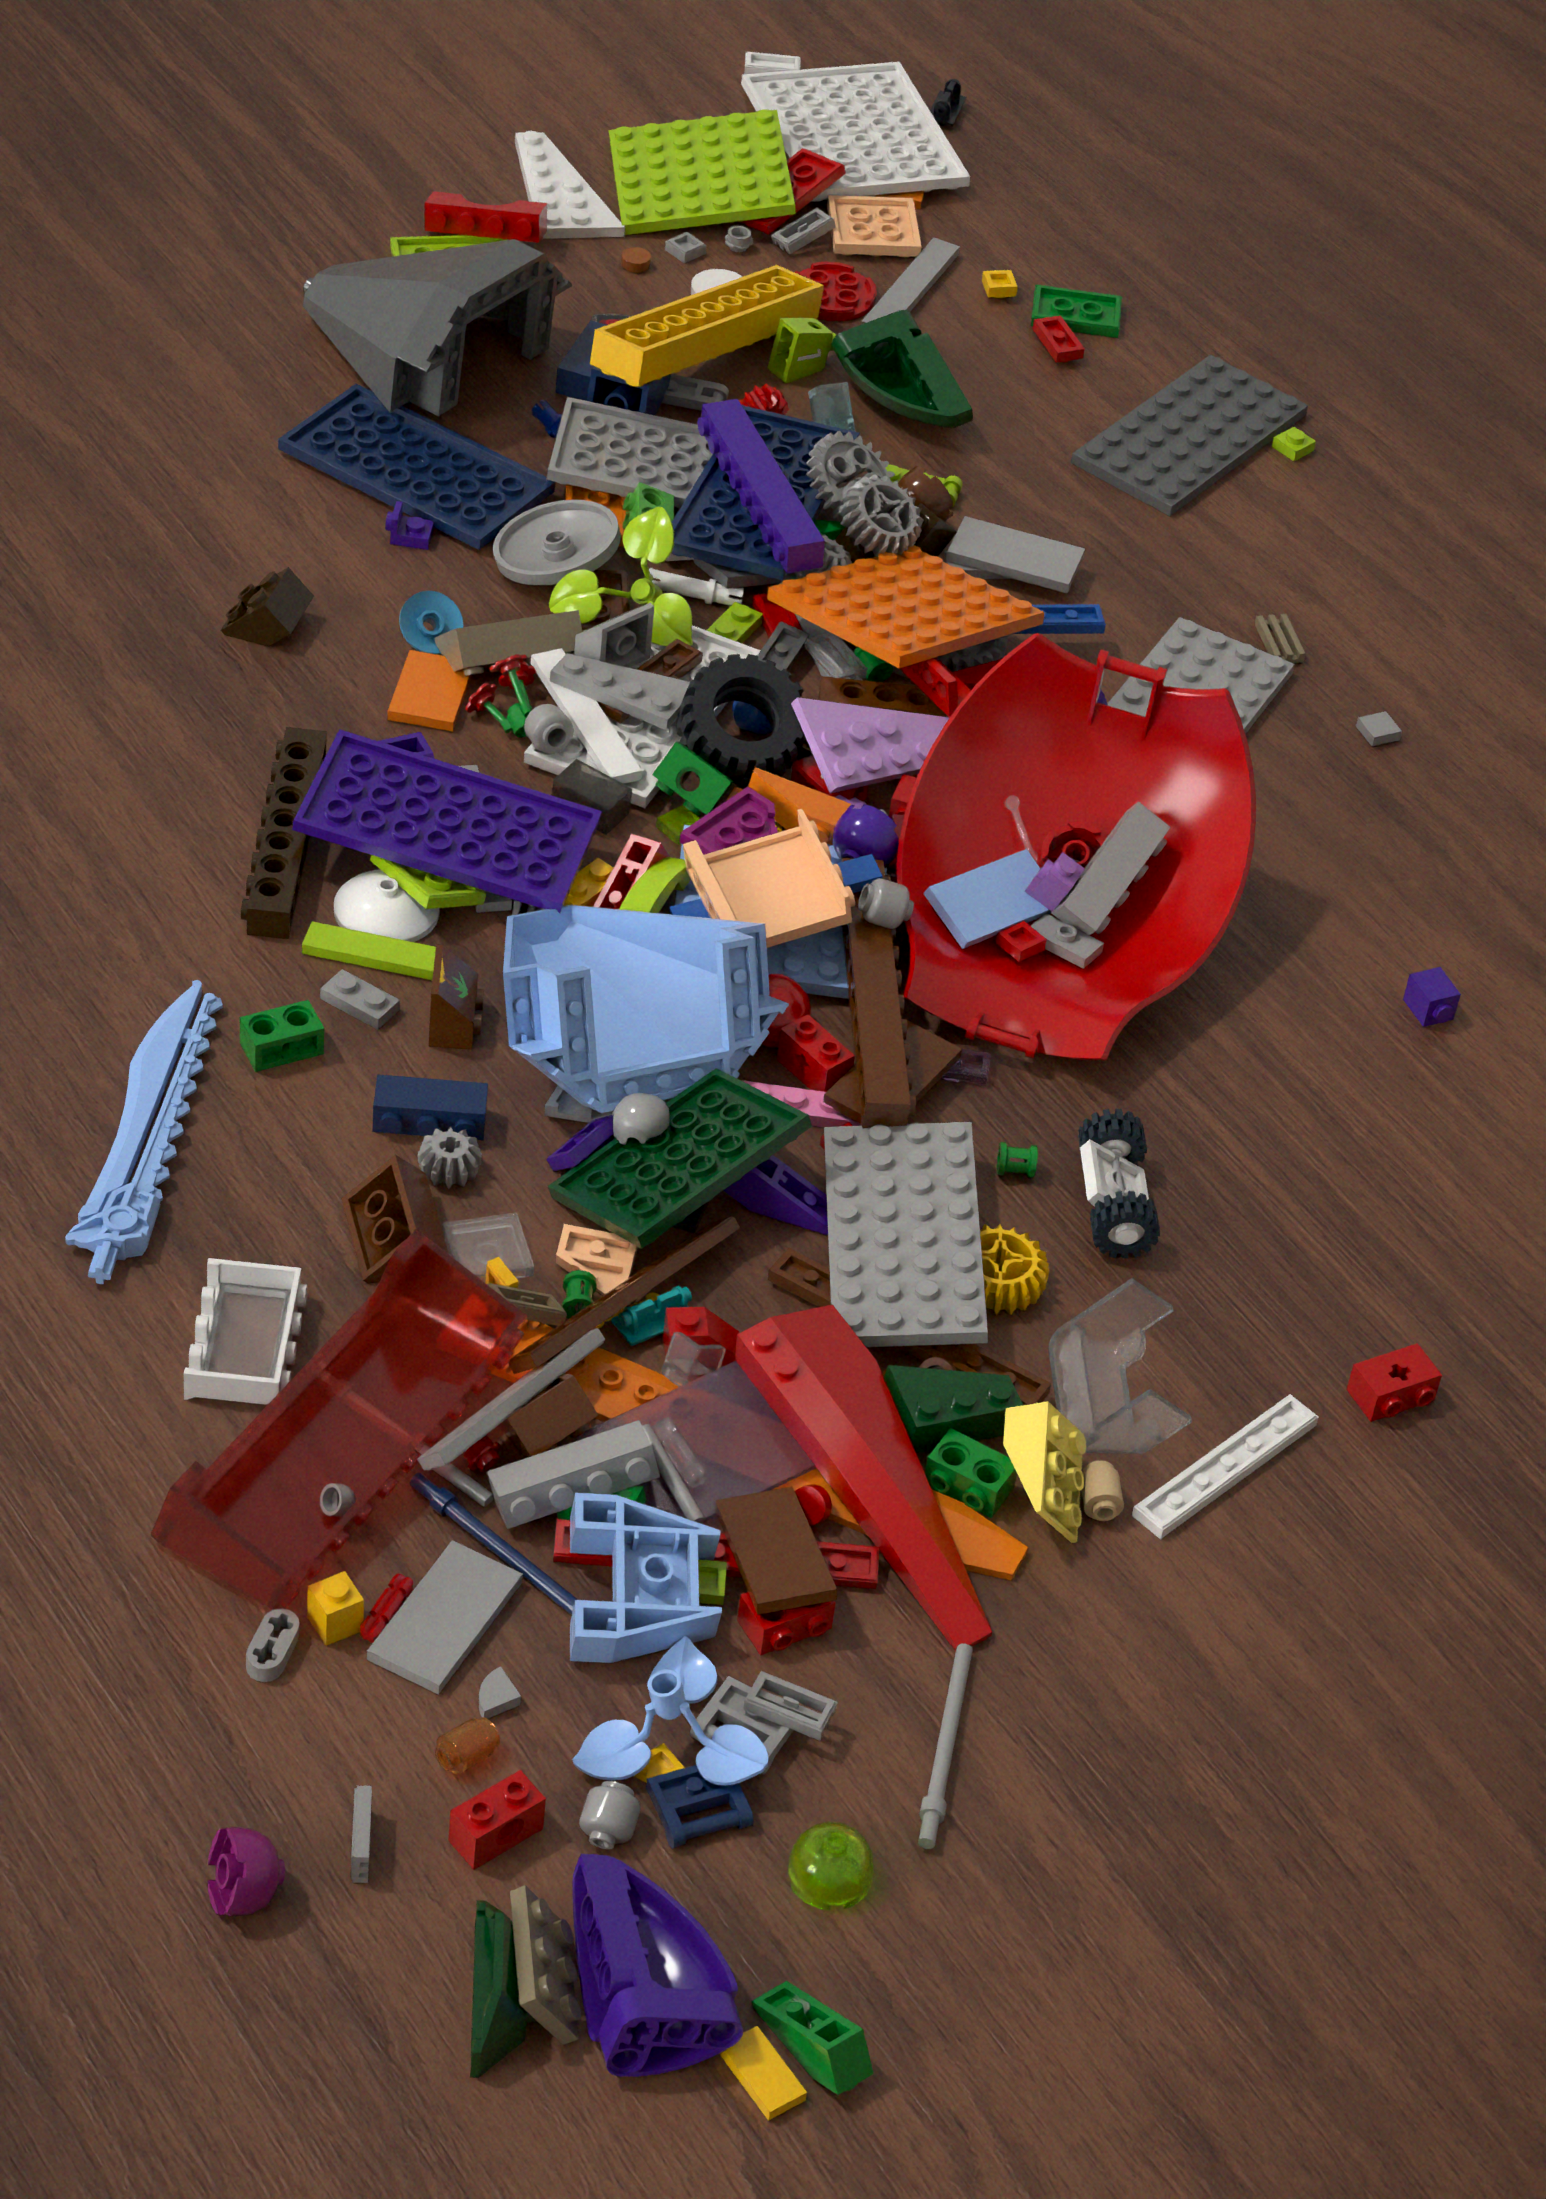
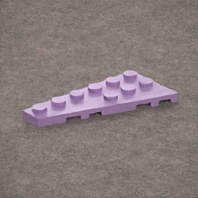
[791,697,949,793]

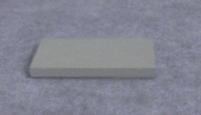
[946,516,1085,593]
[367,1540,523,1695]

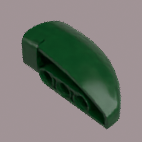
[831,310,973,428]

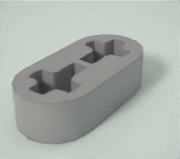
[246,1609,300,1682]

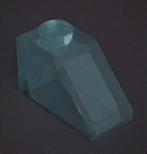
[808,382,855,431]

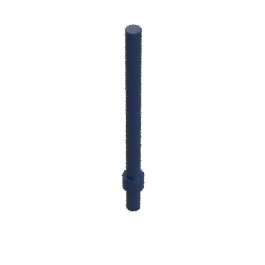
[410,1472,578,1615]

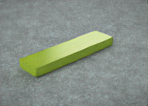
[302,921,436,980]

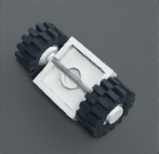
[1078,1108,1160,1258]

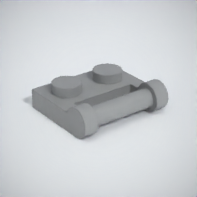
[690,1676,794,1775]

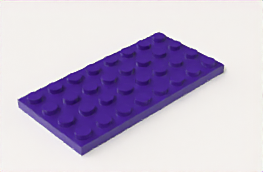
[292,729,602,913]

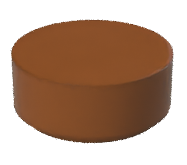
[621,247,651,273]

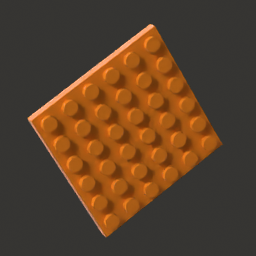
[768,545,1044,668]

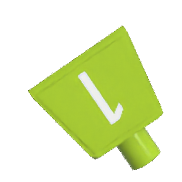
[768,318,836,383]

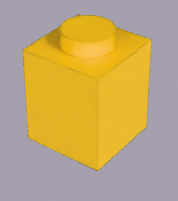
[307,1571,364,1646]

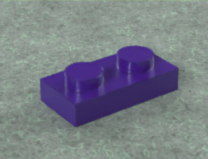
[546,1114,614,1171]

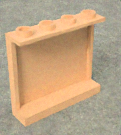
[683,809,855,948]

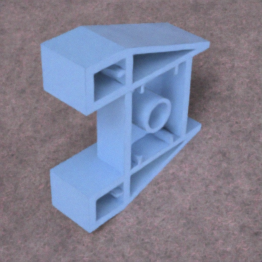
[570,1493,722,1663]

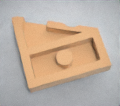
[556,1224,638,1295]

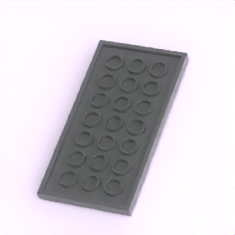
[1071,355,1308,516]

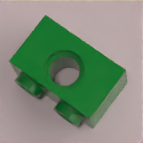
[652,741,734,816]

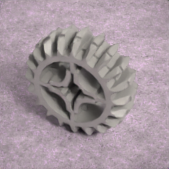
[839,474,924,557]

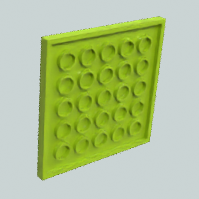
[608,109,796,235]

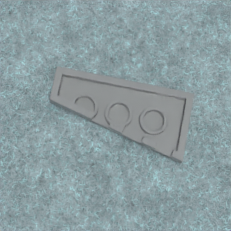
[550,653,690,730]

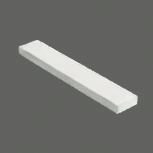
[531,648,642,787]
[1132,1394,1319,1539]

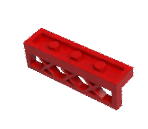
[899,657,971,718]

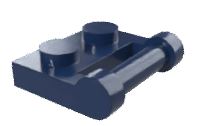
[646,1765,754,1849]

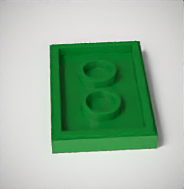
[1031,285,1122,338]

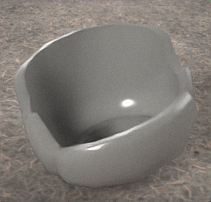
[613,1093,670,1145]

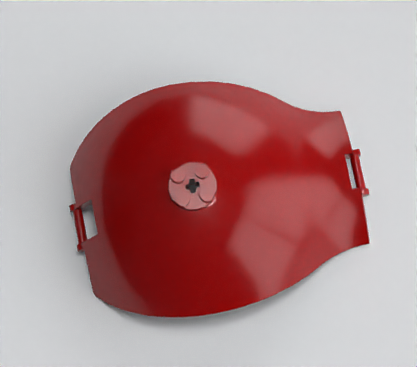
[896,633,1256,1060]

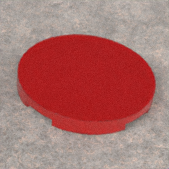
[794,262,877,321]

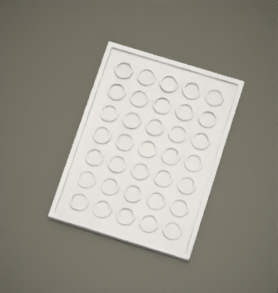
[741,62,970,202]

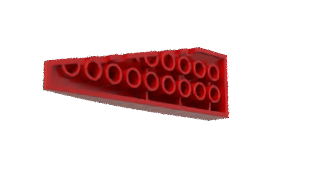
[735,1304,992,1651]

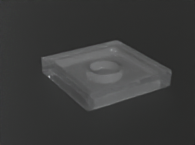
[443,1212,534,1286]

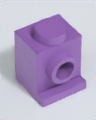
[1025,852,1085,912]

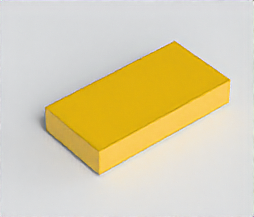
[719,2026,807,2121]

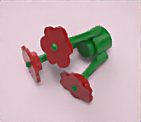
[465,654,536,738]

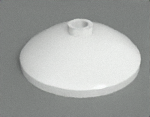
[334,870,440,942]

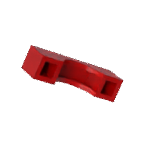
[424,191,547,243]

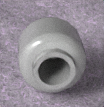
[524,704,574,753]
[858,878,914,929]
[579,1781,641,1849]

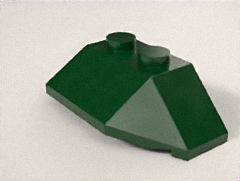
[470,1900,535,2078]

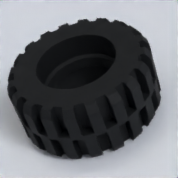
[676,654,806,789]

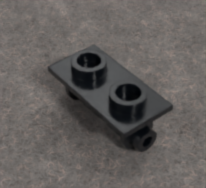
[930,79,967,126]

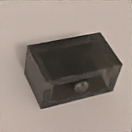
[551,759,633,835]

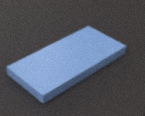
[923,849,1055,949]

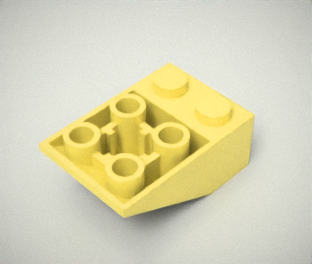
[1003,1402,1086,1543]

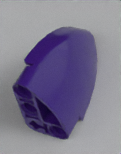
[572,1854,744,2077]

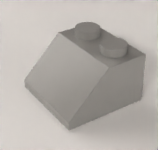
[574,603,654,668]

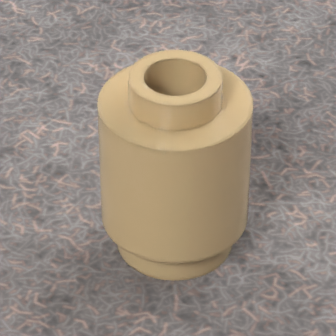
[1082,1461,1124,1521]

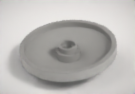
[493,500,621,585]

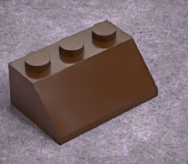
[341,1155,449,1284]

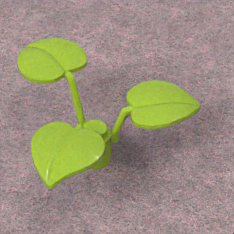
[549,507,693,647]

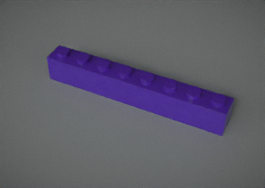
[698,399,825,574]

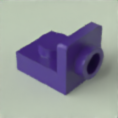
[385,501,434,550]

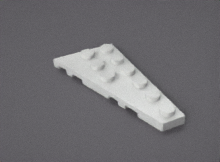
[515,131,625,239]

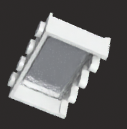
[184,1258,308,1410]

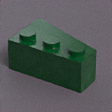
[884,1365,1023,1453]

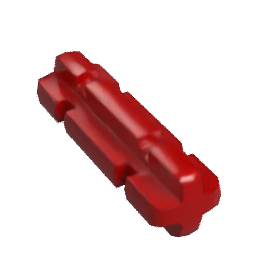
[360,1573,413,1643]

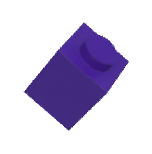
[1403,967,1461,1027]

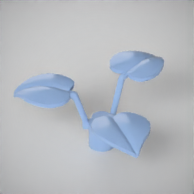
[572,1636,769,1786]

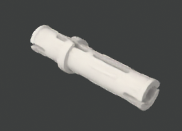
[649,568,744,606]

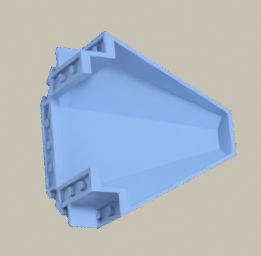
[503,905,789,1113]

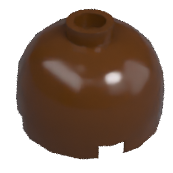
[898,466,954,521]

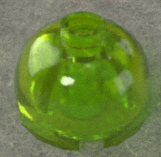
[788,1821,874,1910]

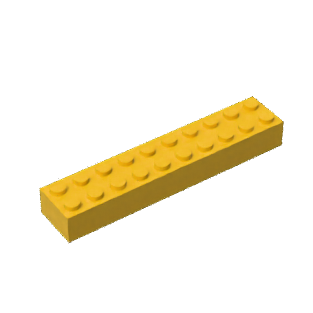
[590,265,824,387]

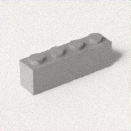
[1052,801,1171,936]
[487,1420,660,1529]

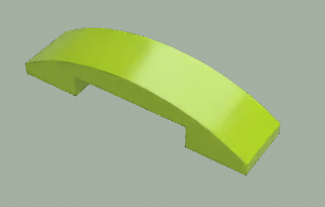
[619,857,691,913]

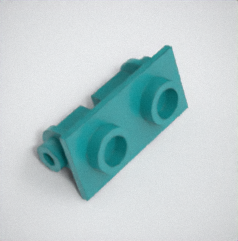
[611,1286,692,1346]

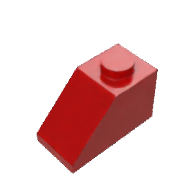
[663,1307,740,1368]

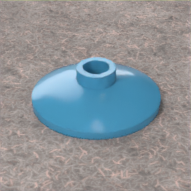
[399,591,463,655]

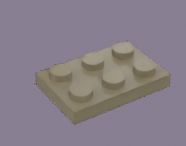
[510,1885,581,2045]

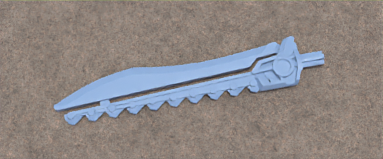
[65,980,223,1284]

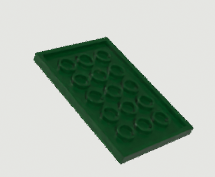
[548,1068,812,1249]

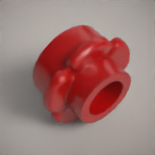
[463,1436,500,1472]

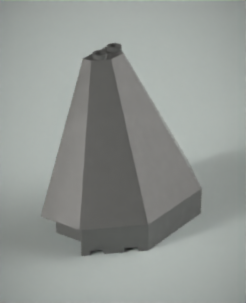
[303,239,572,416]

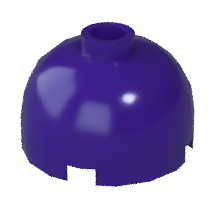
[832,804,899,869]

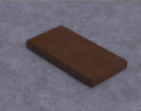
[823,1017,962,1124]
[715,1486,837,1615]

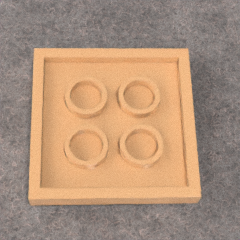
[827,195,922,258]

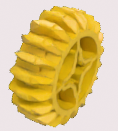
[980,1224,1049,1315]

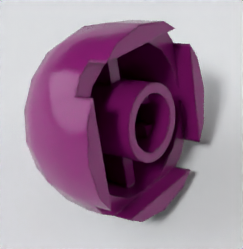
[207,1827,285,1916]

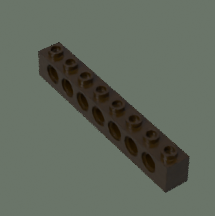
[241,727,327,939]

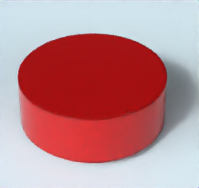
[795,1484,832,1526]

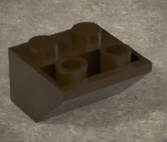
[221,567,314,647]

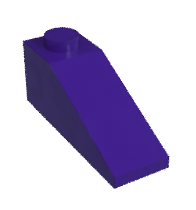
[723,1155,828,1235]

